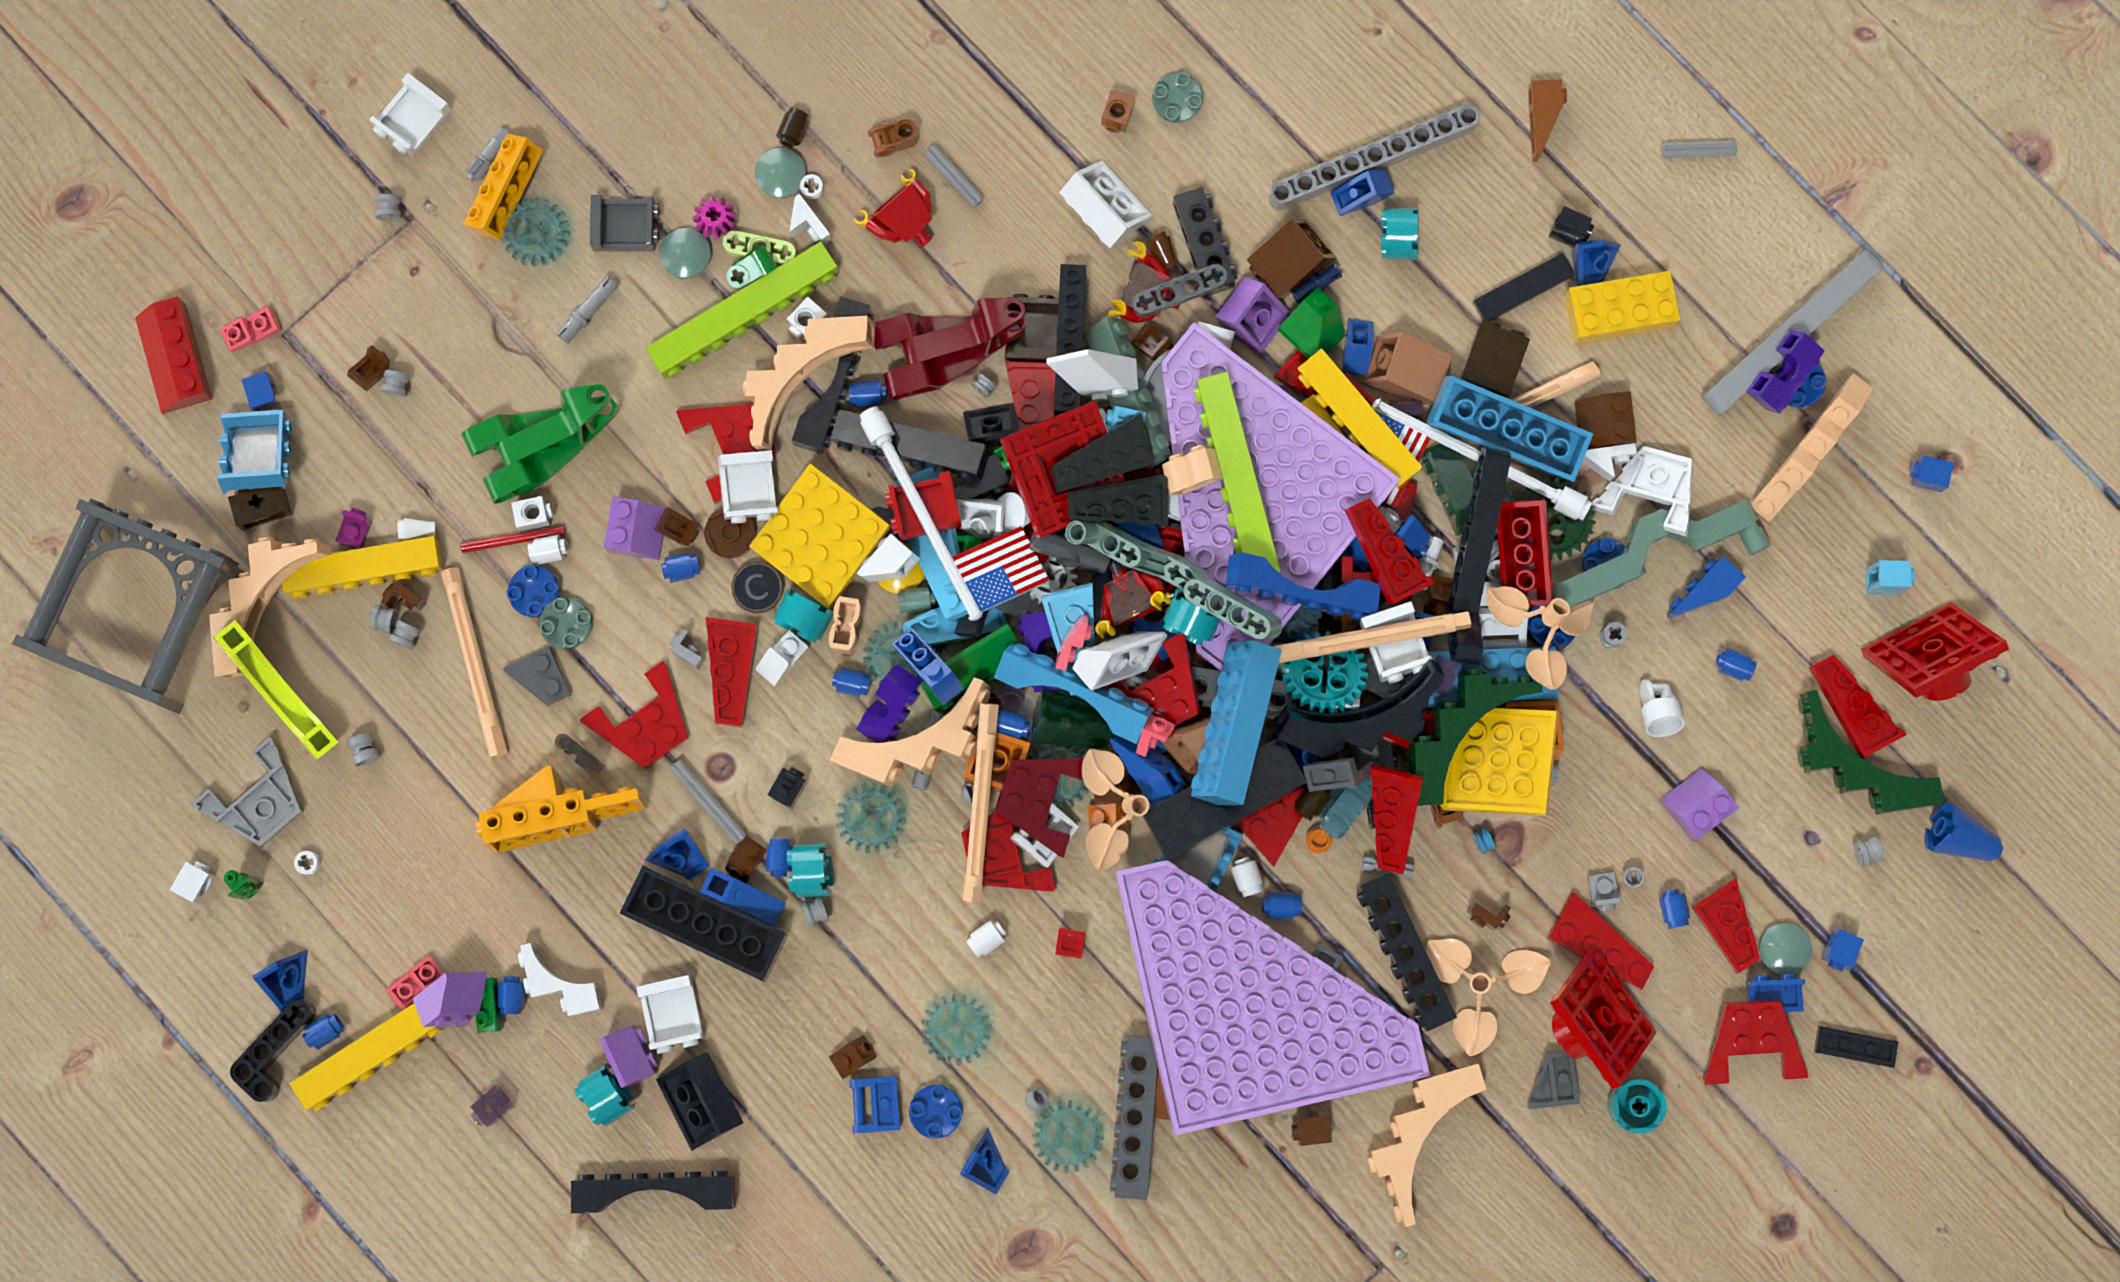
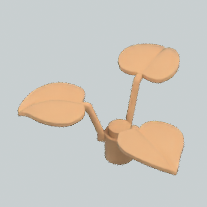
[1486,586,1594,690]
[1082,749,1184,870]
[1426,939,1550,1056]

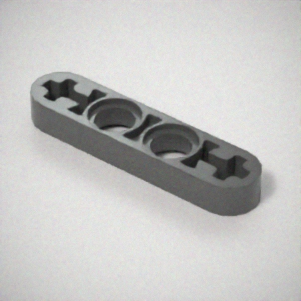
[1132,264,1227,317]

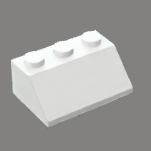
[1059,160,1153,248]
[1072,631,1167,691]

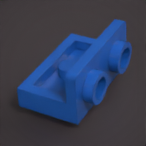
[1746,974,1805,1012]

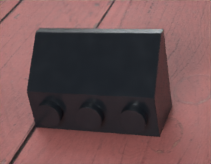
[656,1052,743,1151]

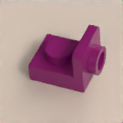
[335,508,372,549]

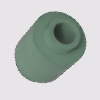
[898,587,936,615]

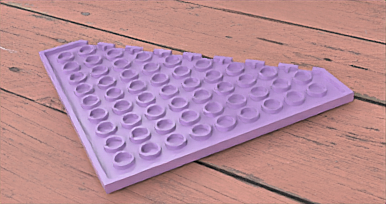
[1162,322,1400,672]
[1115,860,1430,1135]

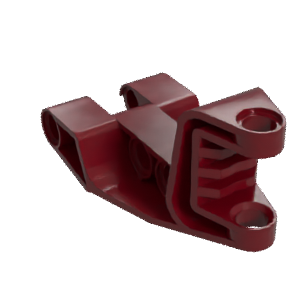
[874,298,1026,400]

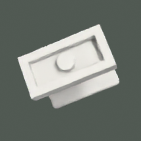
[369,73,452,157]
[718,450,778,524]
[1360,602,1433,684]
[636,975,704,1054]

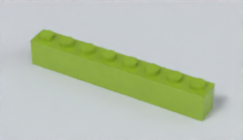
[645,242,839,379]
[1193,372,1281,574]

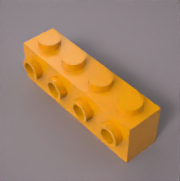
[464,134,543,240]

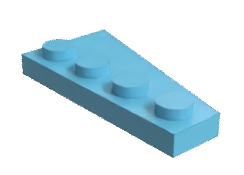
[902,607,1007,646]

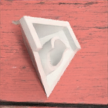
[956,499,1004,539]

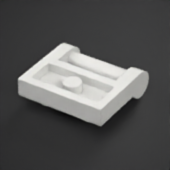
[1478,608,1528,650]
[1010,804,1079,868]

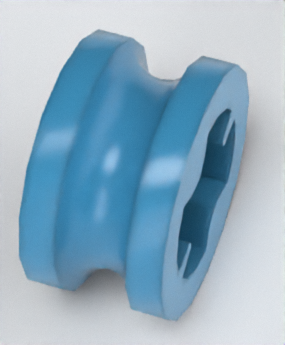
[1473,828,1495,854]

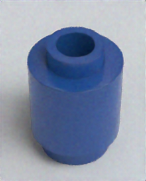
[849,380,887,407]
[661,553,700,583]
[1715,648,1757,681]
[832,667,871,697]
[996,710,1031,740]
[766,839,793,877]
[1659,889,1690,929]
[1262,892,1301,919]
[497,976,525,1014]
[303,1013,345,1050]

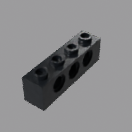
[1172,187,1238,297]

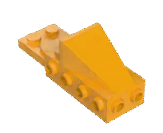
[476,765,647,854]

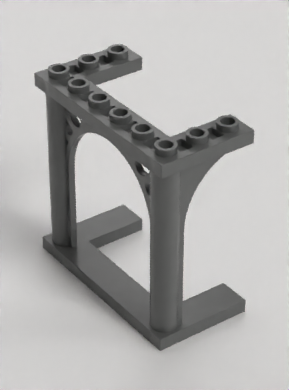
[12,498,245,714]

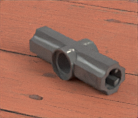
[1029,532,1110,574]

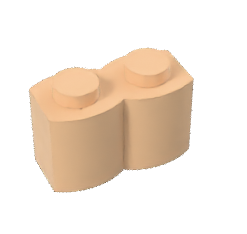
[1162,445,1223,496]
[829,596,862,655]

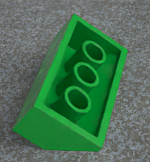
[919,624,1018,712]

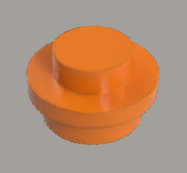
[1306,827,1332,854]

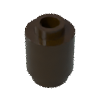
[776,108,809,148]
[1294,786,1331,821]

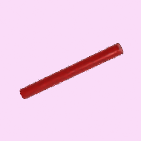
[460,525,565,553]

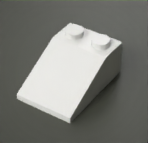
[1047,349,1138,401]

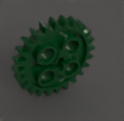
[1518,477,1596,561]

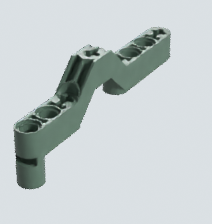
[1553,499,1771,609]
[1065,521,1282,639]

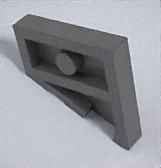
[503,647,571,706]
[1527,1051,1580,1109]

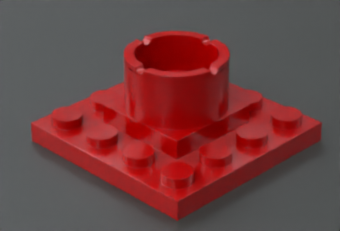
[1000,401,1125,538]
[1861,602,2009,701]
[1550,947,1657,1089]

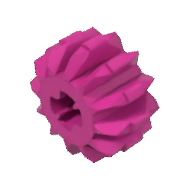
[692,195,737,240]

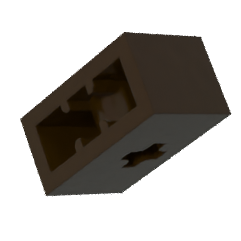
[228,487,292,531]

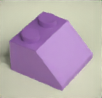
[1215,277,1291,354]
[604,497,665,560]
[1660,768,1740,842]
[413,971,487,1029]
[599,1025,658,1088]

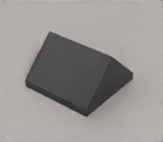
[963,403,1020,448]

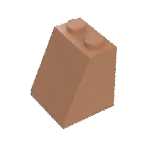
[1361,332,1453,405]
[1159,712,1212,775]

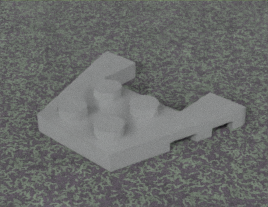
[191,736,303,847]

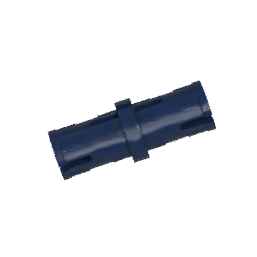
[1291,263,1343,305]

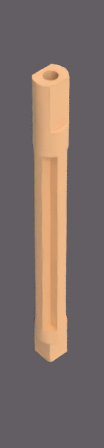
[1424,362,1601,456]
[441,567,508,758]
[1273,612,1471,663]
[963,703,999,902]

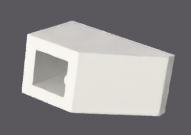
[857,534,920,582]

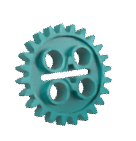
[1281,631,1368,713]

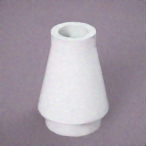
[397,518,436,541]

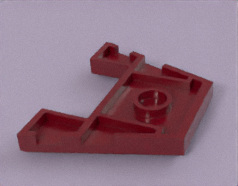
[995,758,1084,858]

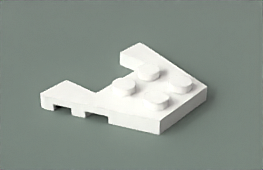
[1591,446,1693,537]

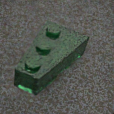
[1421,443,1474,536]
[1030,688,1113,749]

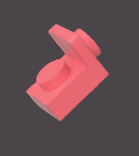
[1136,715,1175,757]

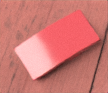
[220,306,282,352]
[1056,615,1092,671]
[386,955,444,1011]

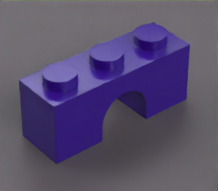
[1746,329,1825,414]
[1019,611,1061,693]
[856,664,922,743]

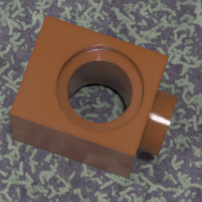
[1101,89,1135,133]

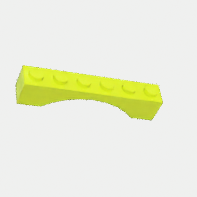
[212,620,338,759]

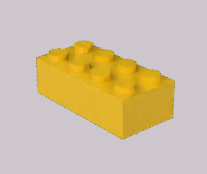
[1564,271,1680,345]

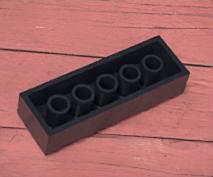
[1142,738,1307,862]
[619,866,789,982]

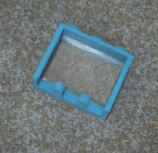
[217,410,292,495]
[1153,829,1243,893]

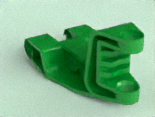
[461,384,618,504]

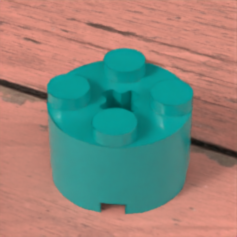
[1381,208,1418,260]
[774,588,834,643]
[1163,589,1221,645]
[787,843,833,898]
[574,1063,635,1126]
[1608,1079,1667,1133]

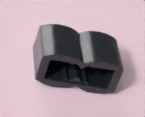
[1548,206,1594,248]

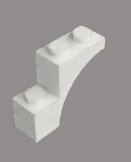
[518,943,603,1017]

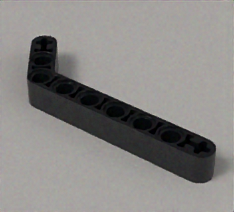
[1445,447,1511,665]

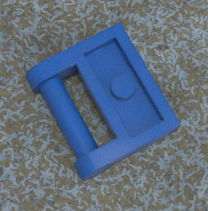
[849,1076,900,1134]

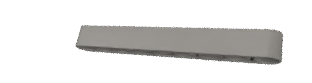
[1269,104,1480,210]
[1702,249,1884,416]

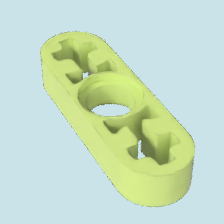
[723,231,797,266]

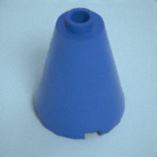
[1924,802,2003,861]

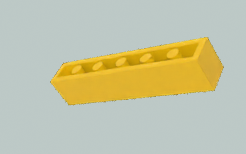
[1298,348,1423,489]
[282,536,444,600]
[289,1003,444,1112]

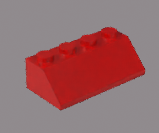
[135,296,212,414]
[1497,499,1554,606]

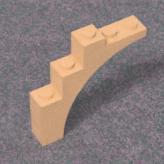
[743,316,875,451]
[1751,373,1874,522]
[209,537,332,678]
[830,677,991,788]
[1367,1064,1487,1227]

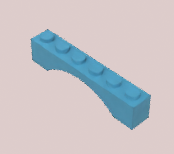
[994,643,1154,744]

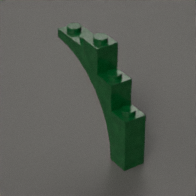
[1408,668,1543,806]
[1798,690,1945,815]

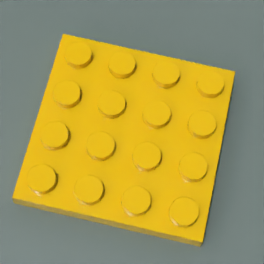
[749,463,891,609]
[1441,708,1559,816]

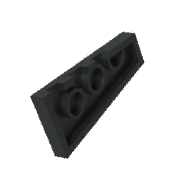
[1050,413,1155,492]
[1067,474,1168,526]

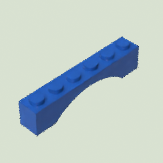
[1225,552,1380,621]

